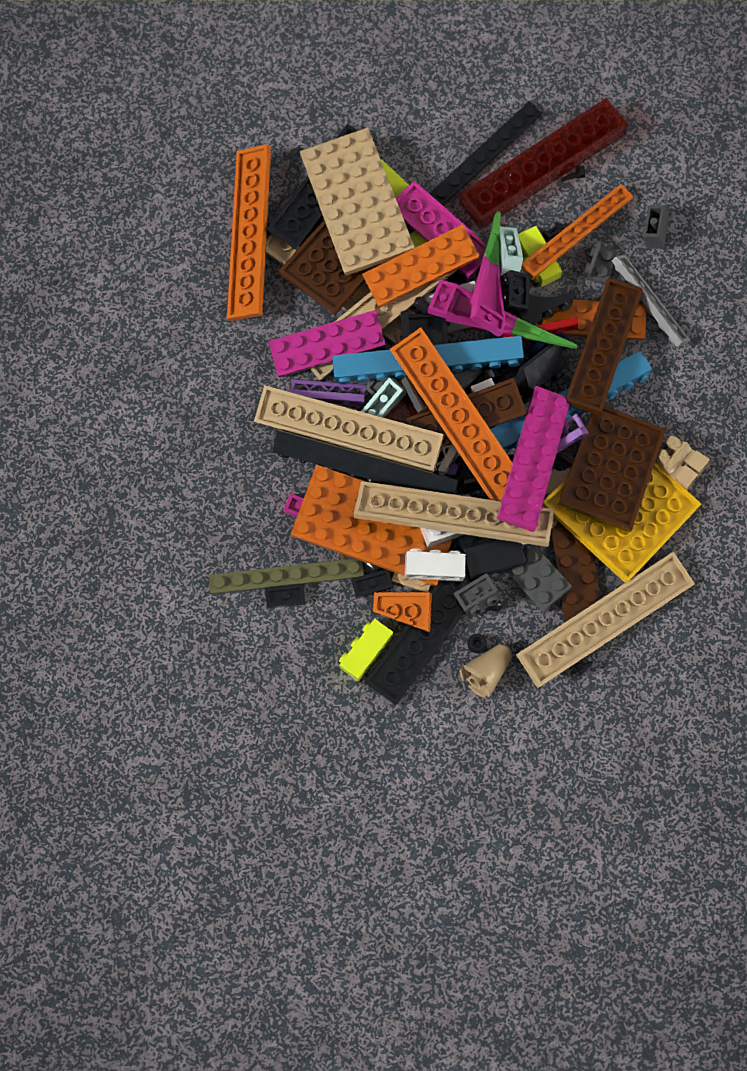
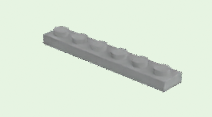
[612,255,690,347]

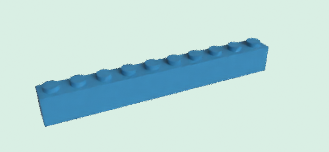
[332,336,524,385]
[491,351,652,454]

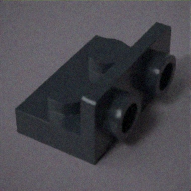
[500,270,530,312]

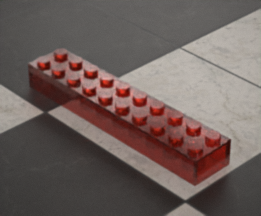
[459,98,628,230]

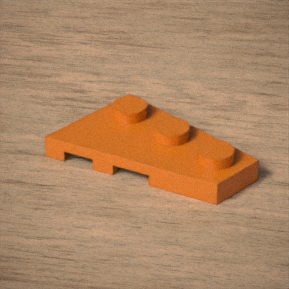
[373,592,432,632]

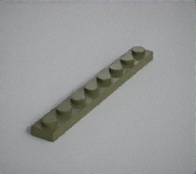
[209,558,364,595]

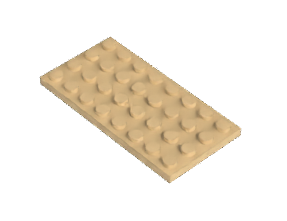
[300,128,415,276]

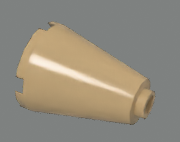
[460,644,512,697]

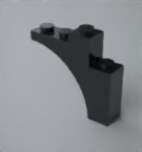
[500,276,574,326]

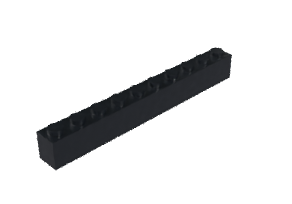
[272,429,462,495]

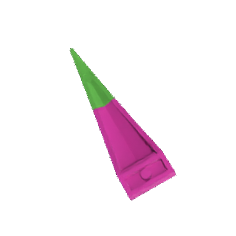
[470,211,506,337]
[428,279,578,349]

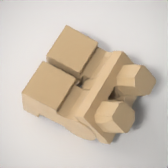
[656,436,710,490]

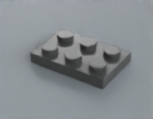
[505,545,573,613]

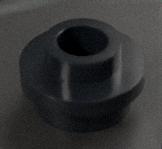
[467,634,487,654]

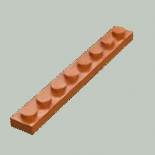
[521,184,634,280]

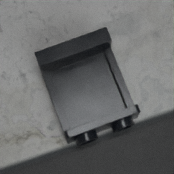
[400,311,451,345]

